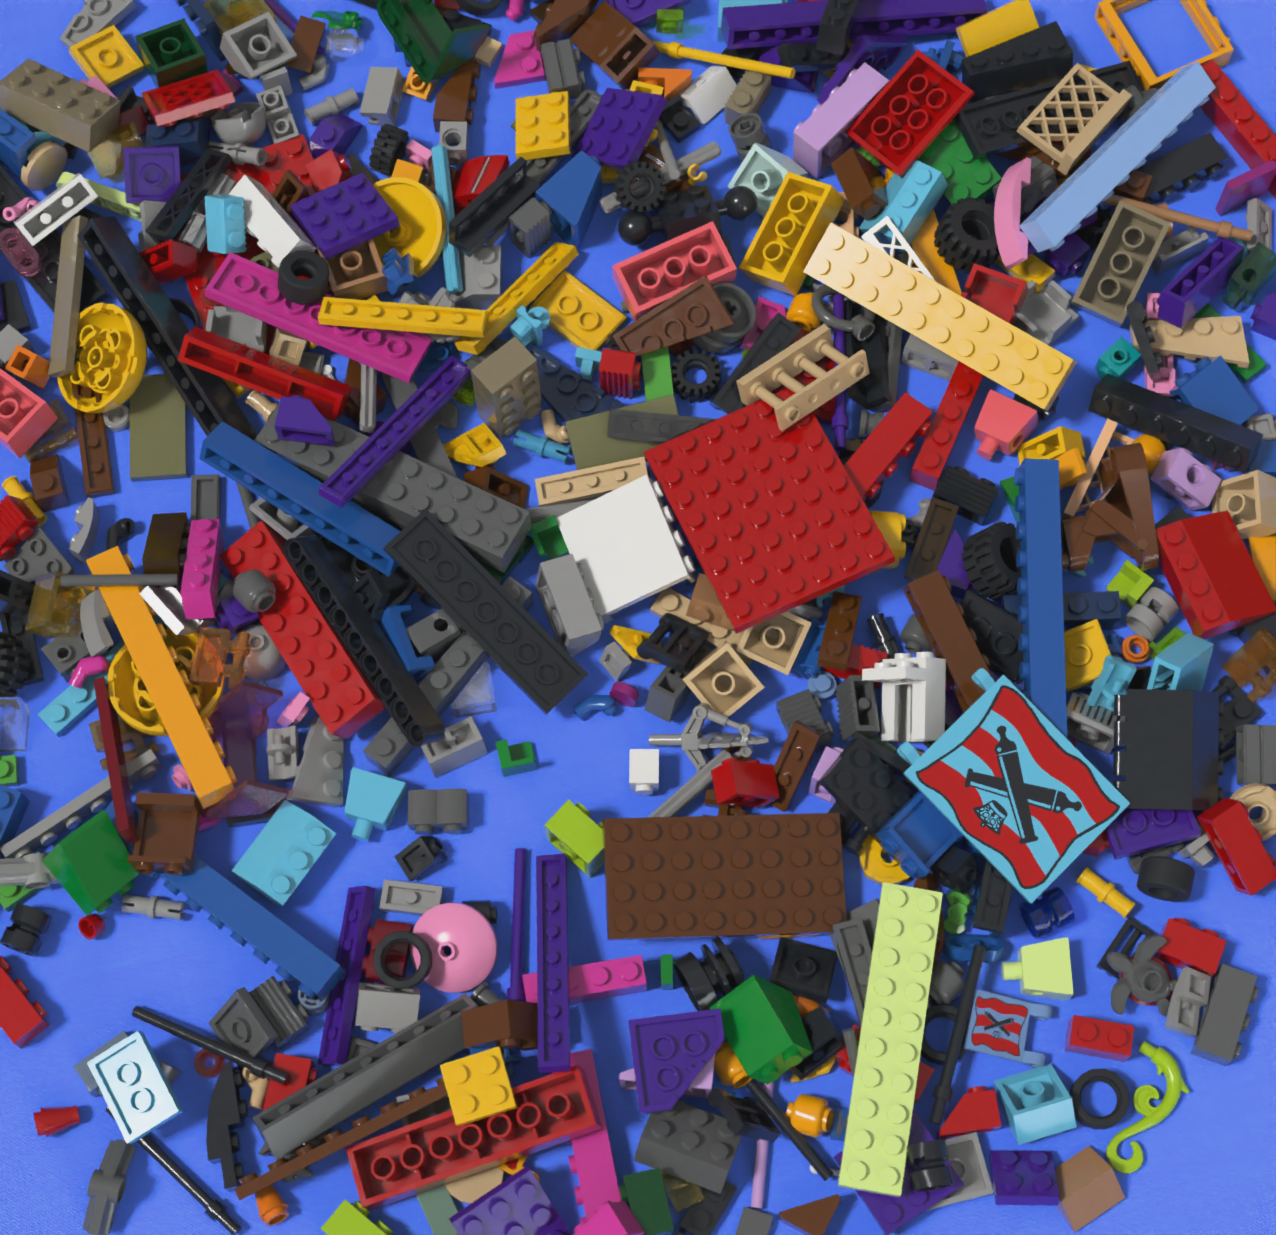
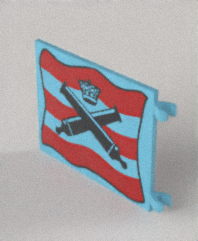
[897,668,1130,904]

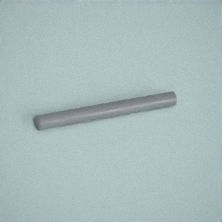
[654,120,680,179]

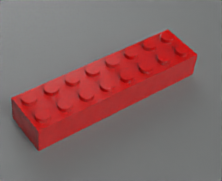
[219,520,385,739]
[345,1065,603,1211]

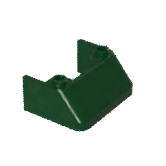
[377,0,490,83]

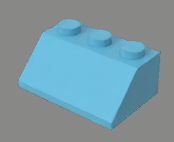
[859,161,948,254]
[231,800,337,906]

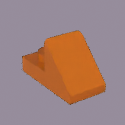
[638,67,692,99]

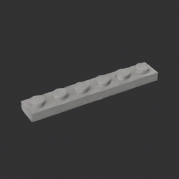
[0,749,162,858]

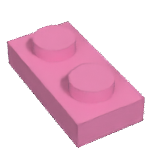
[276,692,310,728]

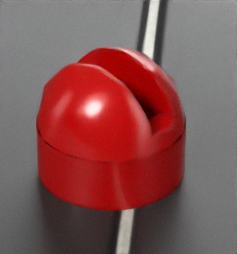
[78,913,105,940]

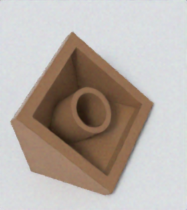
[1055,1146,1125,1233]

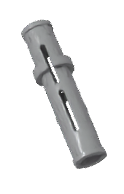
[208,141,267,166]

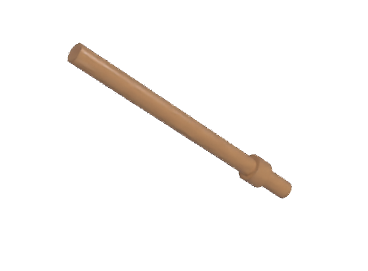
[1101,194,1253,242]

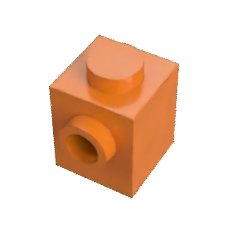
[5,344,50,389]

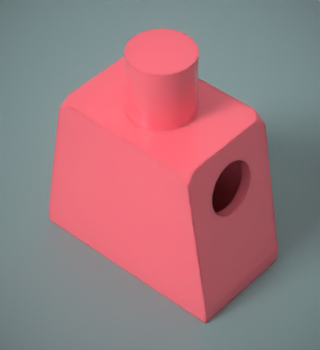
[974,389,1039,460]

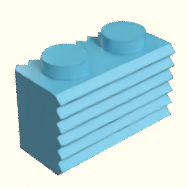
[205,194,247,254]

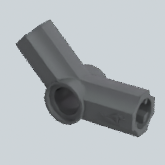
[82,1139,136,1235]

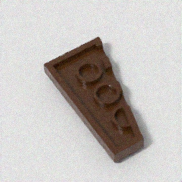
[613,276,736,357]

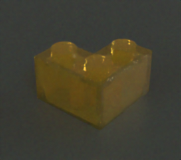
[88,121,145,179]
[25,571,98,639]

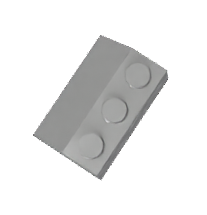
[535,554,604,657]

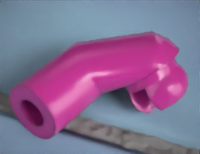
[506,0,526,21]
[68,655,110,689]

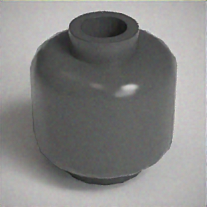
[233,569,276,613]
[900,614,933,655]
[928,961,965,1005]

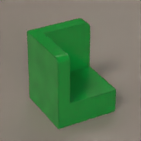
[530,515,569,562]
[495,739,537,777]

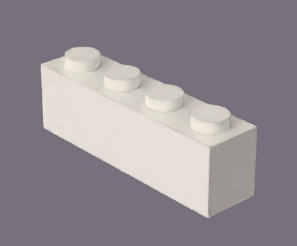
[229,174,317,268]

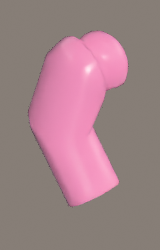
[3,197,39,221]

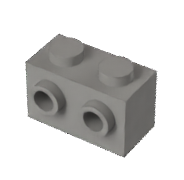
[355,983,420,1033]

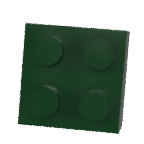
[135,18,208,88]
[618,1167,674,1235]

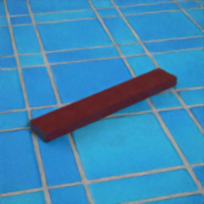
[94,677,139,843]

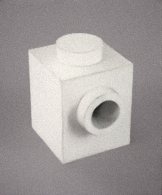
[629,749,659,795]

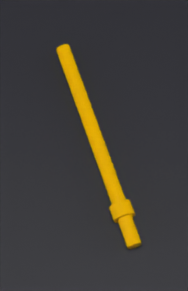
[652,41,795,79]

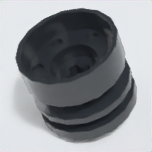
[673,937,744,1011]

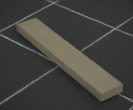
[48,215,88,378]

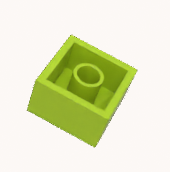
[544,799,604,878]

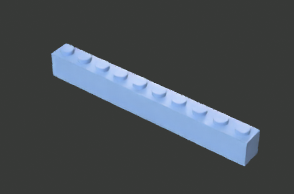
[1019,61,1216,252]

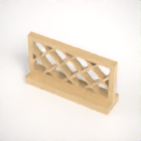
[1016,63,1132,175]

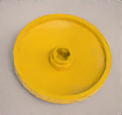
[372,177,447,278]

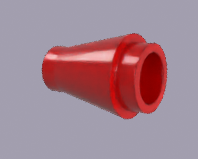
[33,1105,80,1138]

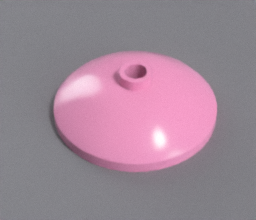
[409,902,498,993]

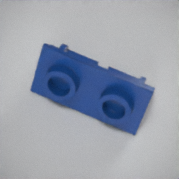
[791,617,827,680]

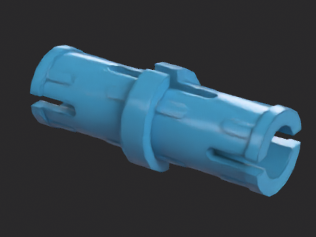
[513,429,571,464]

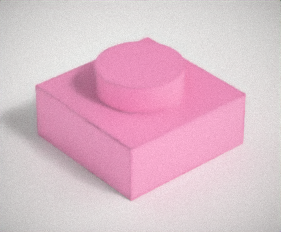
[406,139,432,172]

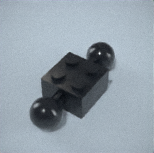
[618,185,758,246]

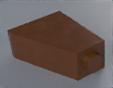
[831,147,888,220]

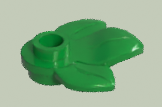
[311,10,364,32]

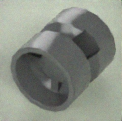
[729,113,772,162]

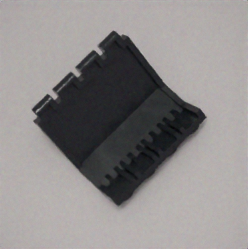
[1113,689,1224,811]

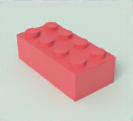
[612,221,737,321]
[0,369,58,458]

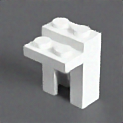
[862,652,946,742]

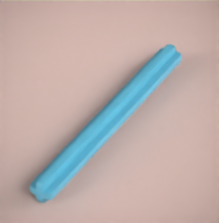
[431,144,463,294]

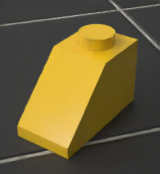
[1017,426,1086,465]

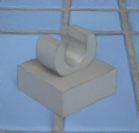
[599,641,632,682]

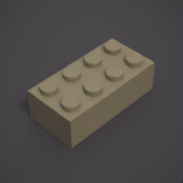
[0,58,121,152]
[1070,200,1171,328]
[471,337,542,440]

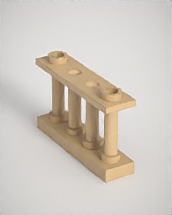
[736,324,870,431]

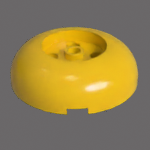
[57,303,147,413]
[107,626,225,736]

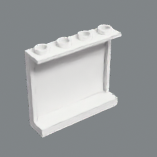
[556,474,696,624]

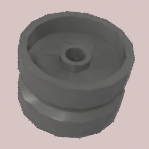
[692,282,756,354]

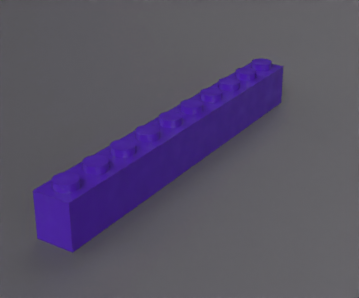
[721,0,988,49]

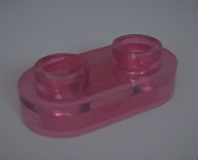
[0,228,42,277]

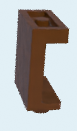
[127,792,202,875]

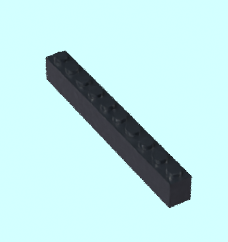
[77,216,258,440]

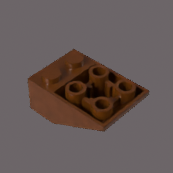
[569,1,660,90]

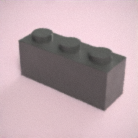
[1190,963,1259,1066]

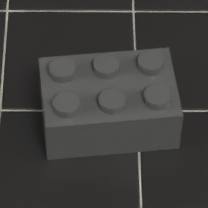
[634,1101,742,1194]

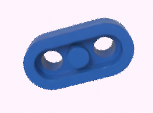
[943,934,1004,963]

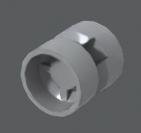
[1124,587,1179,641]

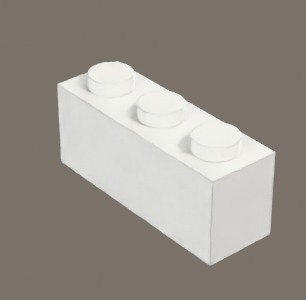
[13,173,98,246]

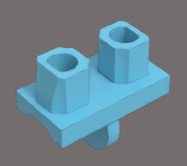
[510,305,550,348]
[1087,655,1137,711]

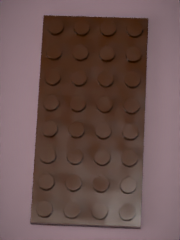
[602,813,847,941]

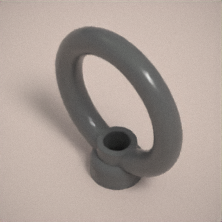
[811,285,875,341]

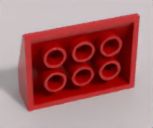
[845,50,975,177]
[1156,510,1276,640]

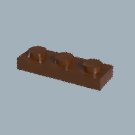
[817,591,862,671]
[769,720,823,812]

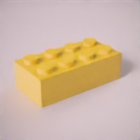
[739,172,845,296]

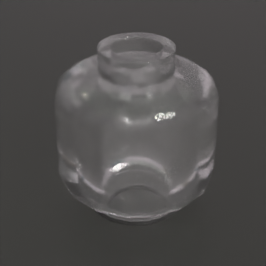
[324,28,364,63]

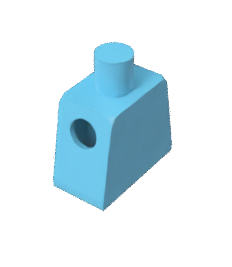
[344,767,408,842]

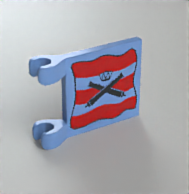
[964,989,1052,1068]

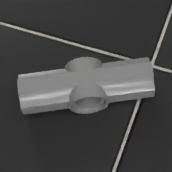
[179,173,236,253]
[0,853,60,889]

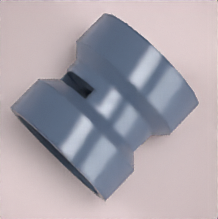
[298,990,330,1015]

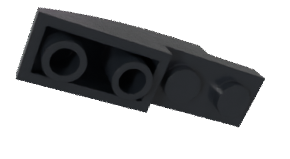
[206,1062,248,1192]

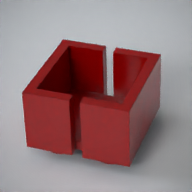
[961,263,1028,326]

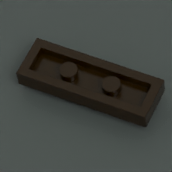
[904,497,959,581]

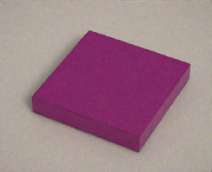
[1215,160,1276,216]

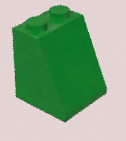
[42,809,140,916]
[709,975,813,1084]

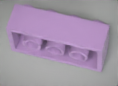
[793,63,890,179]

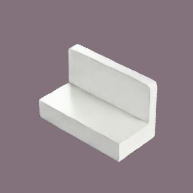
[679,65,737,124]

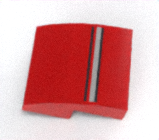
[451,155,510,207]

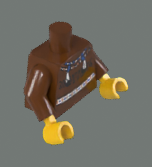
[630,129,707,210]

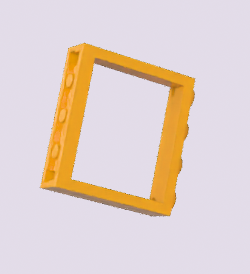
[1094,0,1234,90]

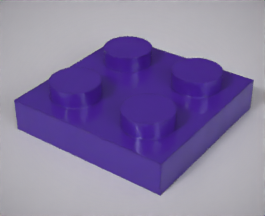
[123,145,180,203]
[989,1150,1059,1205]

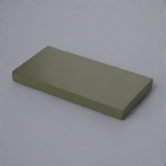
[130,374,188,481]
[565,394,678,470]

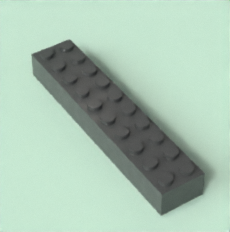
[254,402,532,573]

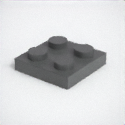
[209,987,278,1071]

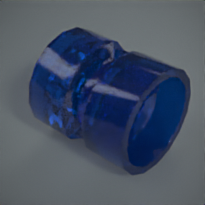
[1019,887,1075,939]

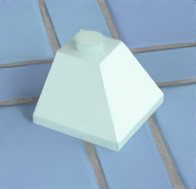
[727,143,808,217]

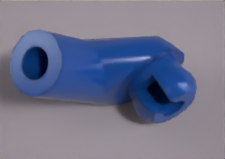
[573,695,618,720]

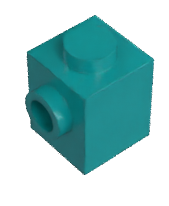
[1095,337,1142,379]

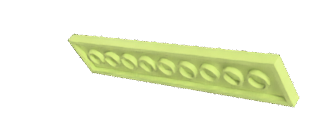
[838,882,943,1197]

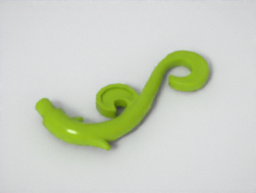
[1106,1041,1189,1174]

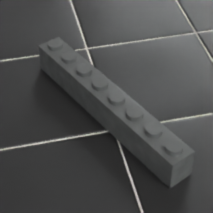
[363,576,534,777]
[252,993,478,1159]

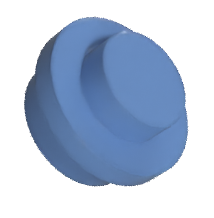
[807,671,836,700]

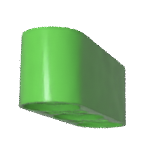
[641,347,674,401]

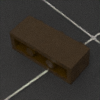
[142,512,191,582]

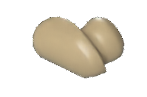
[540,409,570,444]
[242,1067,269,1110]

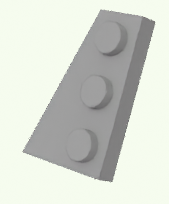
[60,0,136,49]
[286,716,344,807]

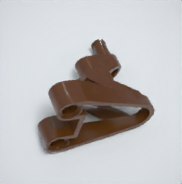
[1061,443,1159,572]

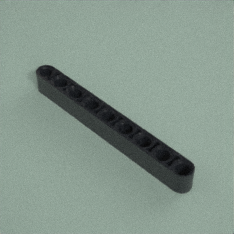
[284,534,445,747]

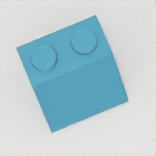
[994,1063,1077,1145]

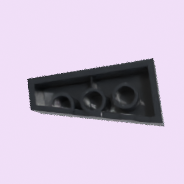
[962,21,1073,101]

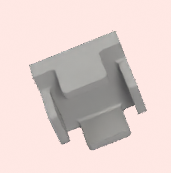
[1014,280,1079,346]
[206,305,269,353]

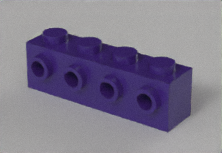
[1157,237,1244,328]

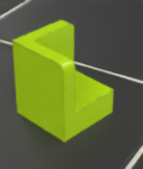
[1106,560,1154,609]

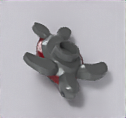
[1106,934,1178,1017]

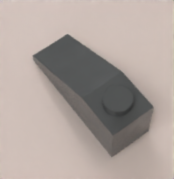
[644,644,715,723]

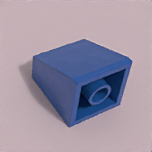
[535,150,603,250]

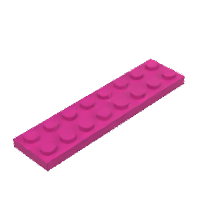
[205,252,432,383]

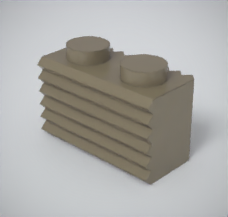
[724,70,772,125]

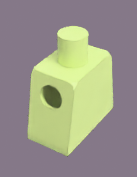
[1001,937,1074,1000]

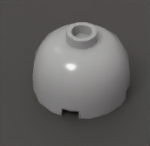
[210,102,266,147]
[231,622,287,682]

